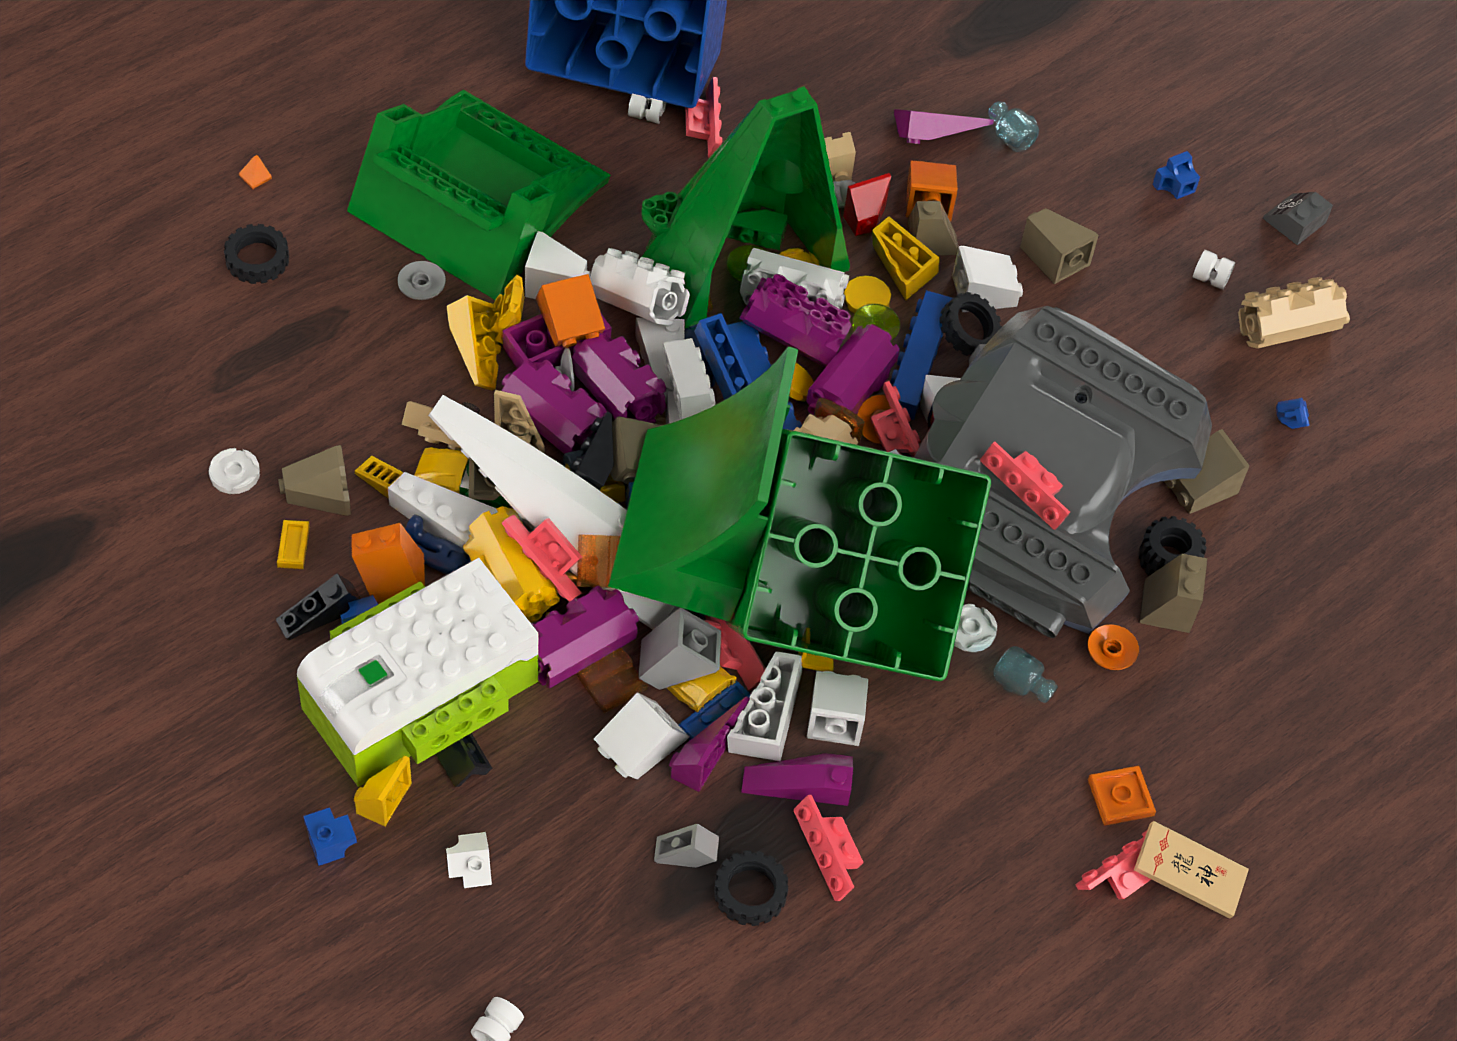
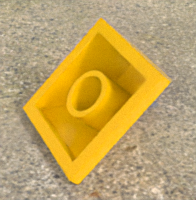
[354,756,412,826]

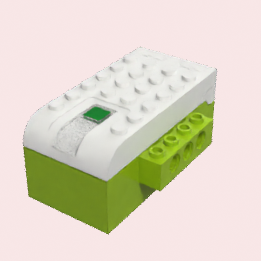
[297,558,538,787]

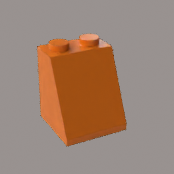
[906,161,958,222]
[536,274,605,348]
[352,523,425,604]

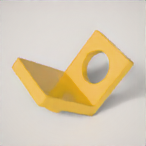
[798,628,833,672]

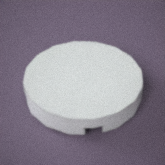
[209,448,260,494]
[954,604,997,652]

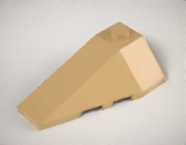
[494,390,545,454]

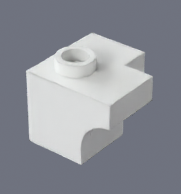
[446,832,492,888]

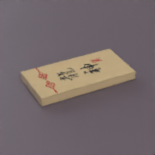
[1134,821,1249,919]

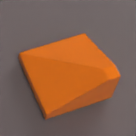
[239,155,272,189]

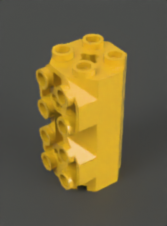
[463,506,560,623]

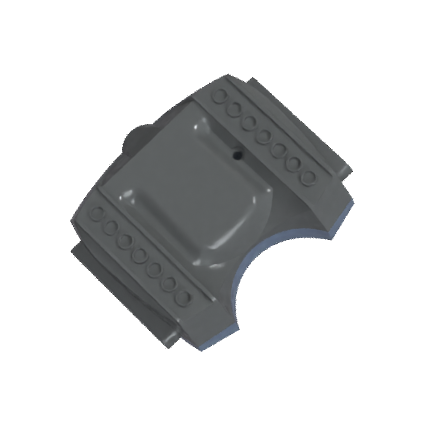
[914,306,1212,638]

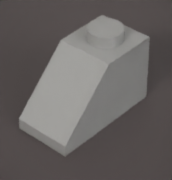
[654,824,719,868]

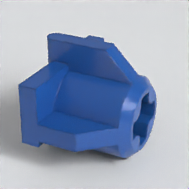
[1276,398,1309,429]

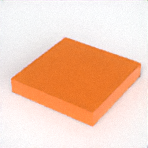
[1088,766,1156,826]

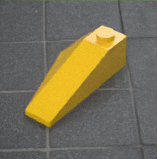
[447,295,501,390]

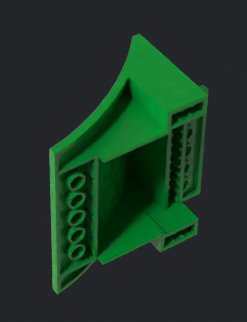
[347,90,611,300]
[608,346,798,622]

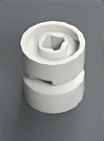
[628,94,666,124]
[1193,250,1235,290]
[471,997,524,1041]

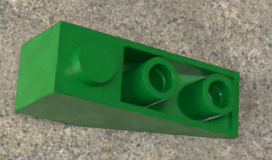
[726,210,788,250]

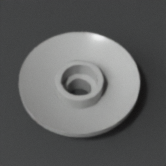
[398,261,446,300]
[555,348,574,391]

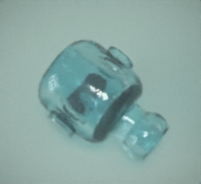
[988,101,1039,152]
[993,646,1058,703]

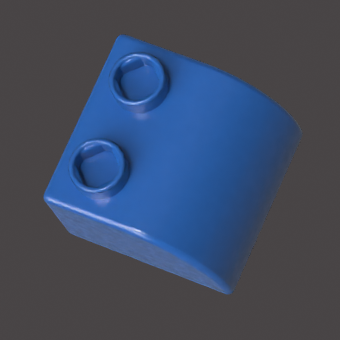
[525,0,727,108]

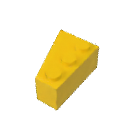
[872,216,939,301]

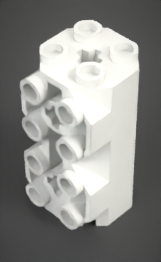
[590,248,690,326]
[740,248,849,309]

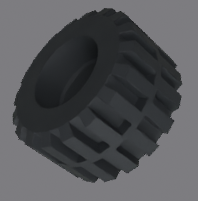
[1138,516,1207,576]

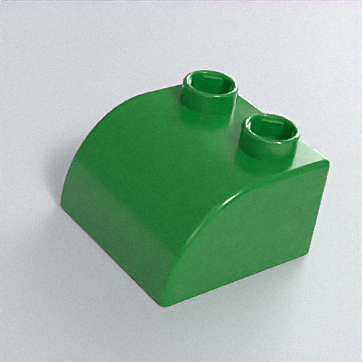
[726,429,991,681]

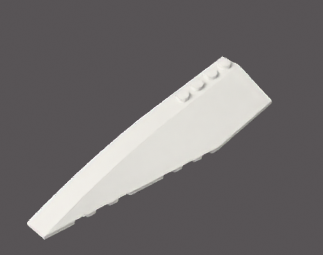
[428,395,675,630]

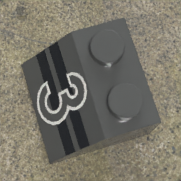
[1263,192,1333,245]

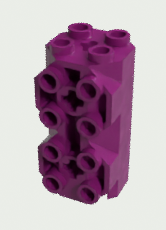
[739,274,852,368]
[806,324,900,424]
[571,333,667,424]
[502,360,607,454]
[531,586,639,689]

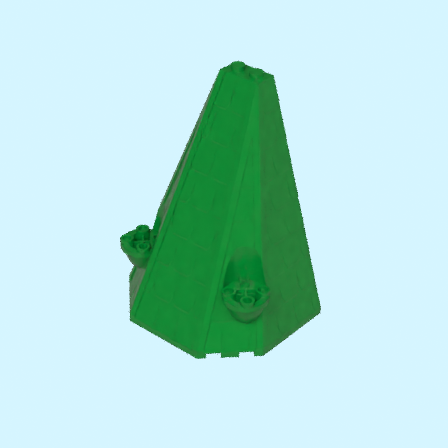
[641,86,850,329]

